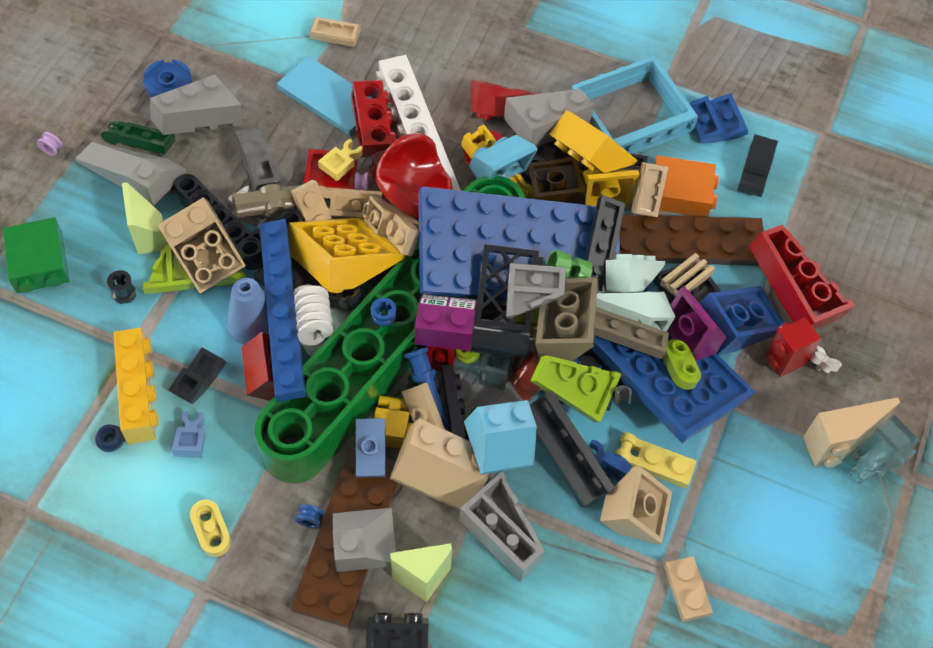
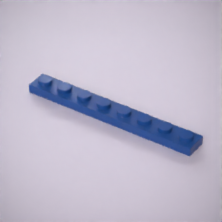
[259,219,306,402]

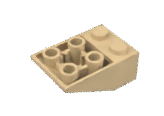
[157,198,246,294]

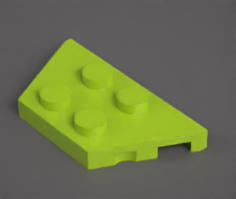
[143,242,246,294]

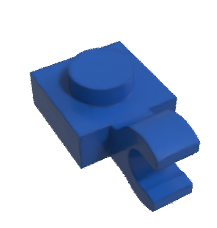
[589,440,632,482]

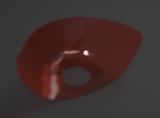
[510,344,540,402]

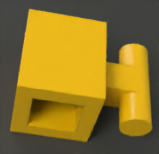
[374,395,413,449]

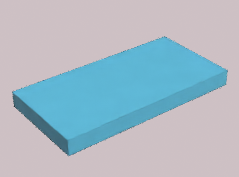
[277,56,374,136]

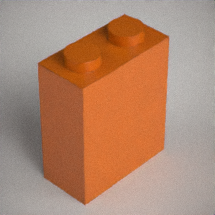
[654,155,719,217]

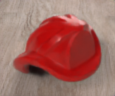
[376,133,453,220]

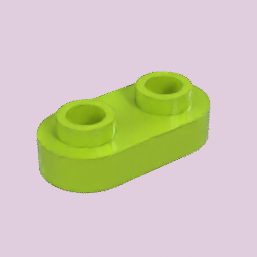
[663,339,701,390]

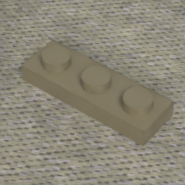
[594,307,669,359]

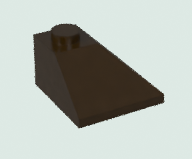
[528,158,586,205]

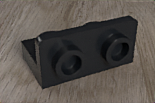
[366,612,429,648]

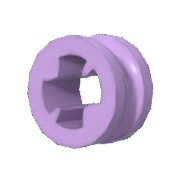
[36,132,63,157]
[355,172,369,191]

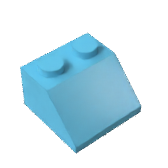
[469,135,538,180]
[464,400,537,475]

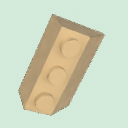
[390,418,490,510]

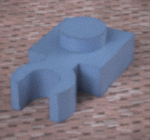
[172,411,206,458]

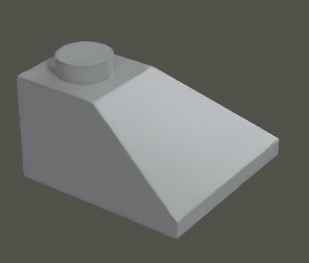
[333,508,396,572]

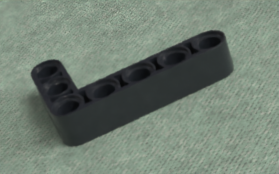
[175,174,303,270]

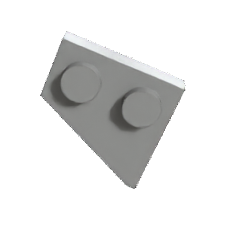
[506,263,566,318]

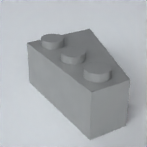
[150,75,241,135]
[504,89,594,147]

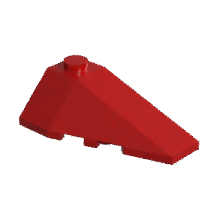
[470,79,542,120]

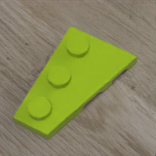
[530,355,621,423]

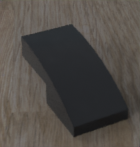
[168,347,227,404]

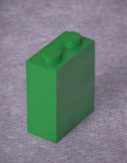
[2,217,70,294]

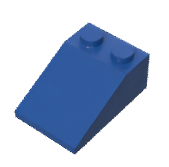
[699,286,784,355]

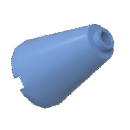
[226,278,269,345]

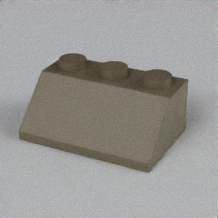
[536,278,598,361]

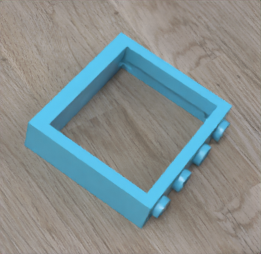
[571,56,698,154]

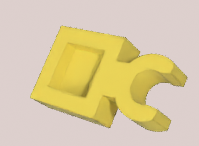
[318,139,363,181]

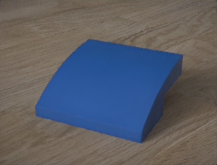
[689,93,748,143]

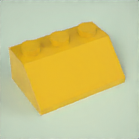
[549,110,638,173]

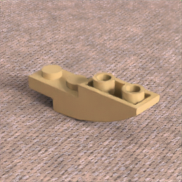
[362,195,420,256]

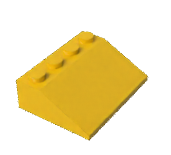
[288,218,405,293]

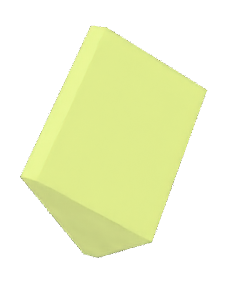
[390,543,452,602]

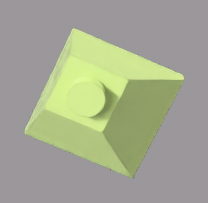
[122,183,167,255]

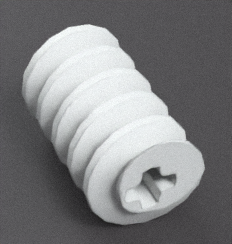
[293,285,333,346]

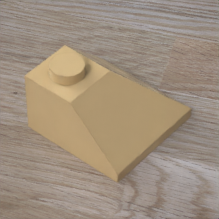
[600,466,672,544]

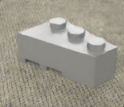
[459,470,545,582]

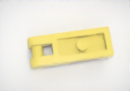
[615,432,697,489]

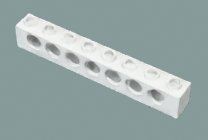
[376,55,461,191]

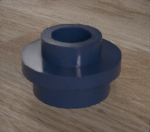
[95,424,125,452]

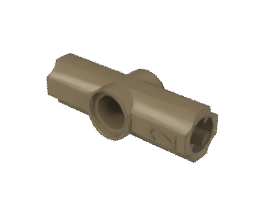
[232,184,301,218]

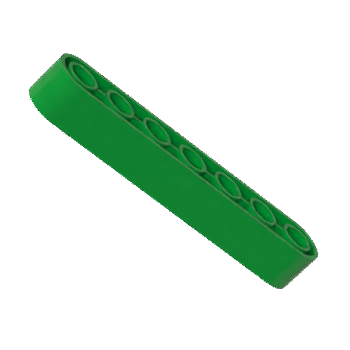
[255,175,525,483]

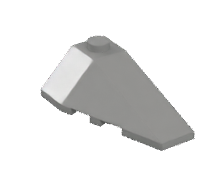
[75,142,187,206]

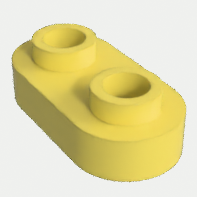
[190,500,231,557]

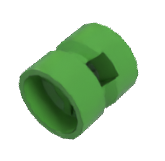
[545,249,592,279]

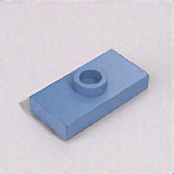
[356,418,386,478]

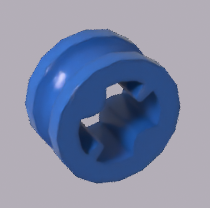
[371,298,396,326]
[295,504,324,529]

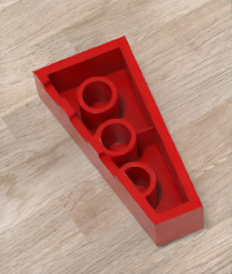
[748,225,856,329]

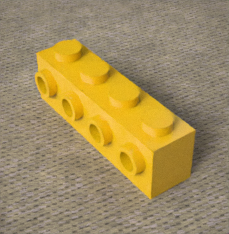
[113,327,159,445]

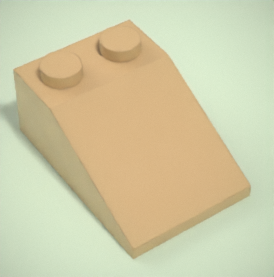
[803,397,900,468]

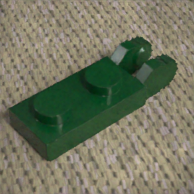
[101,120,175,154]

